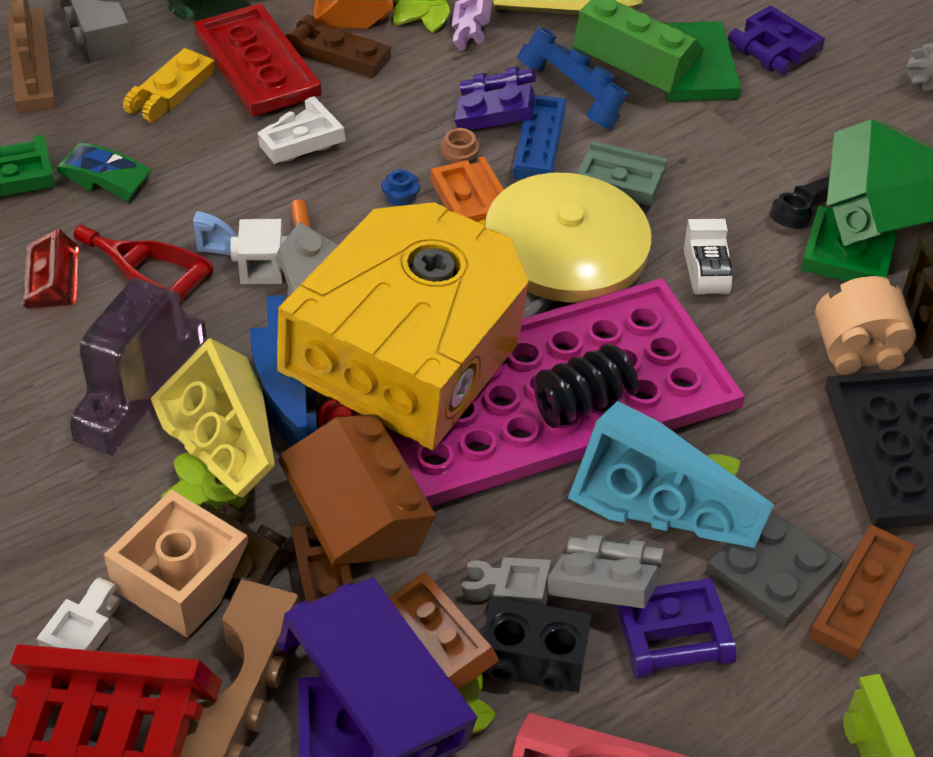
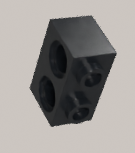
[482,596,592,693]

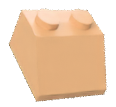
[104,489,248,638]

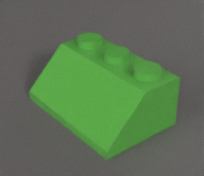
[572,0,704,93]

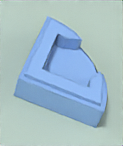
[193,211,237,255]

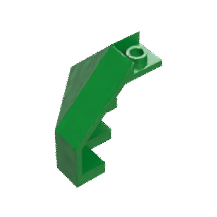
[827,119,933,246]

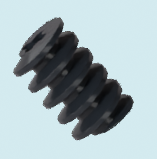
[534,344,639,428]

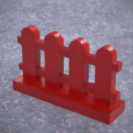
[0,644,222,757]

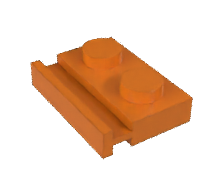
[430,156,504,222]

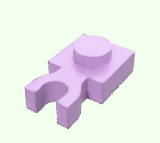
[452,0,492,52]

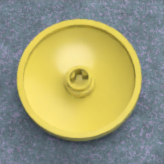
[485,173,651,303]

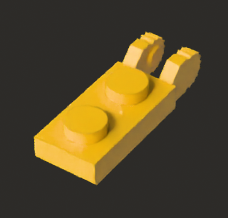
[123,48,216,123]

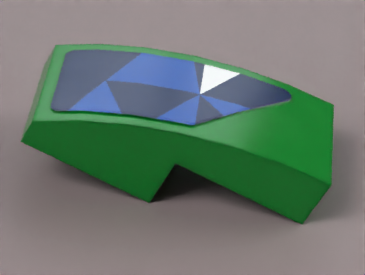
[57,143,152,203]

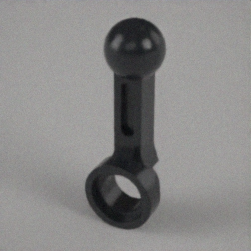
[770,174,830,229]

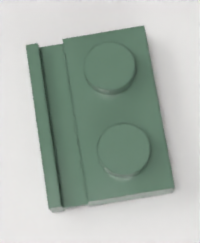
[577,141,668,206]

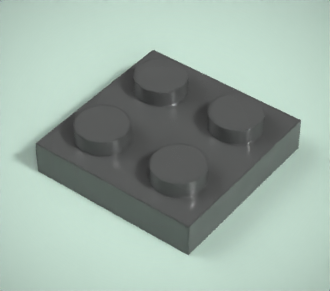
[705,511,844,629]

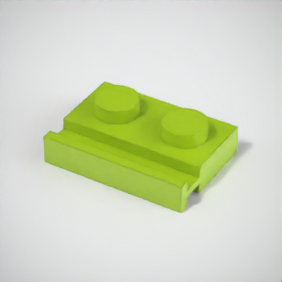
[843,674,916,757]

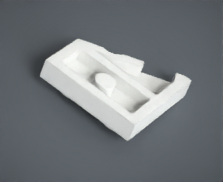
[257,96,346,164]

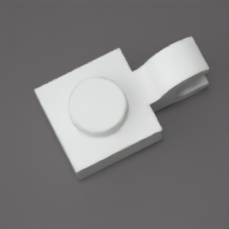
[36,577,121,651]

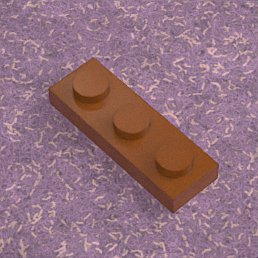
[809,524,916,661]
[388,571,500,690]

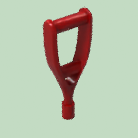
[73,225,214,309]

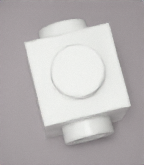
[231,219,288,284]

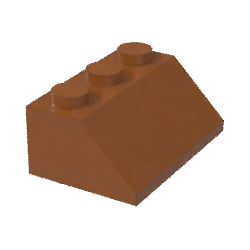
[278,415,436,566]

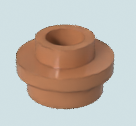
[440,128,479,163]

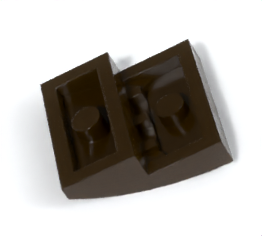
[902,233,933,359]

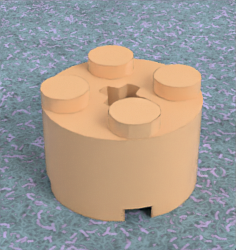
[815,276,916,375]

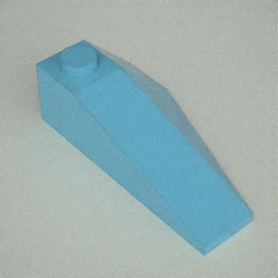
[568,401,774,548]

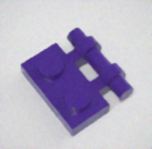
[728,5,825,75]
[454,66,536,130]

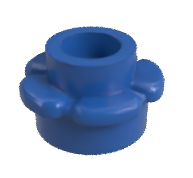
[381,169,420,206]

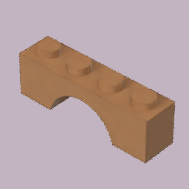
[180,579,299,757]

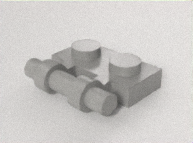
[547,534,666,608]

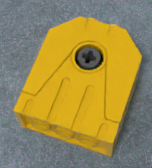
[277,202,529,451]

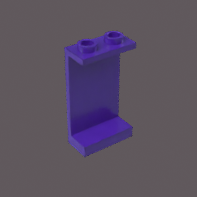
[278,577,478,757]

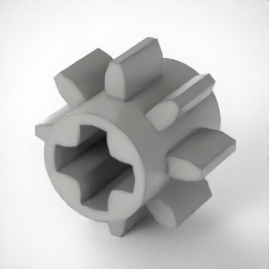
[907,43,933,91]

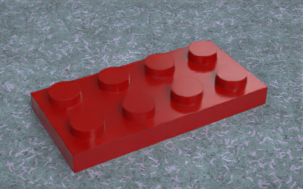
[194,3,322,117]

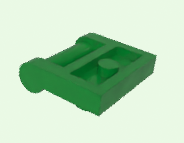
[0,135,55,197]

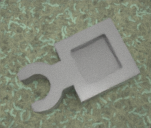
[462,557,553,605]

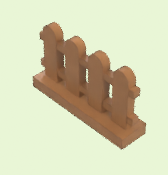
[7,0,56,114]

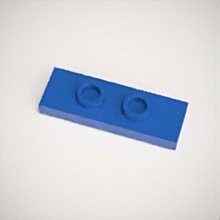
[512,95,567,180]

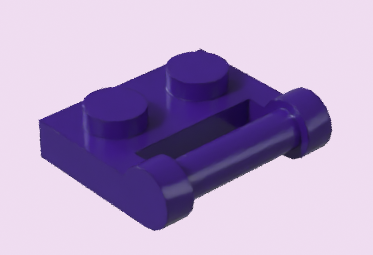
[614,578,737,679]

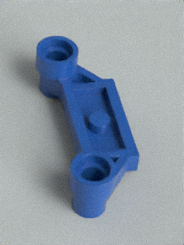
[517,26,628,130]

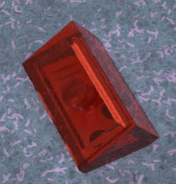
[23,229,79,309]

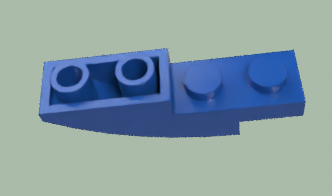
[250,295,317,447]

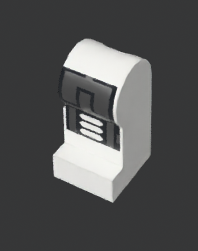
[684,219,732,295]

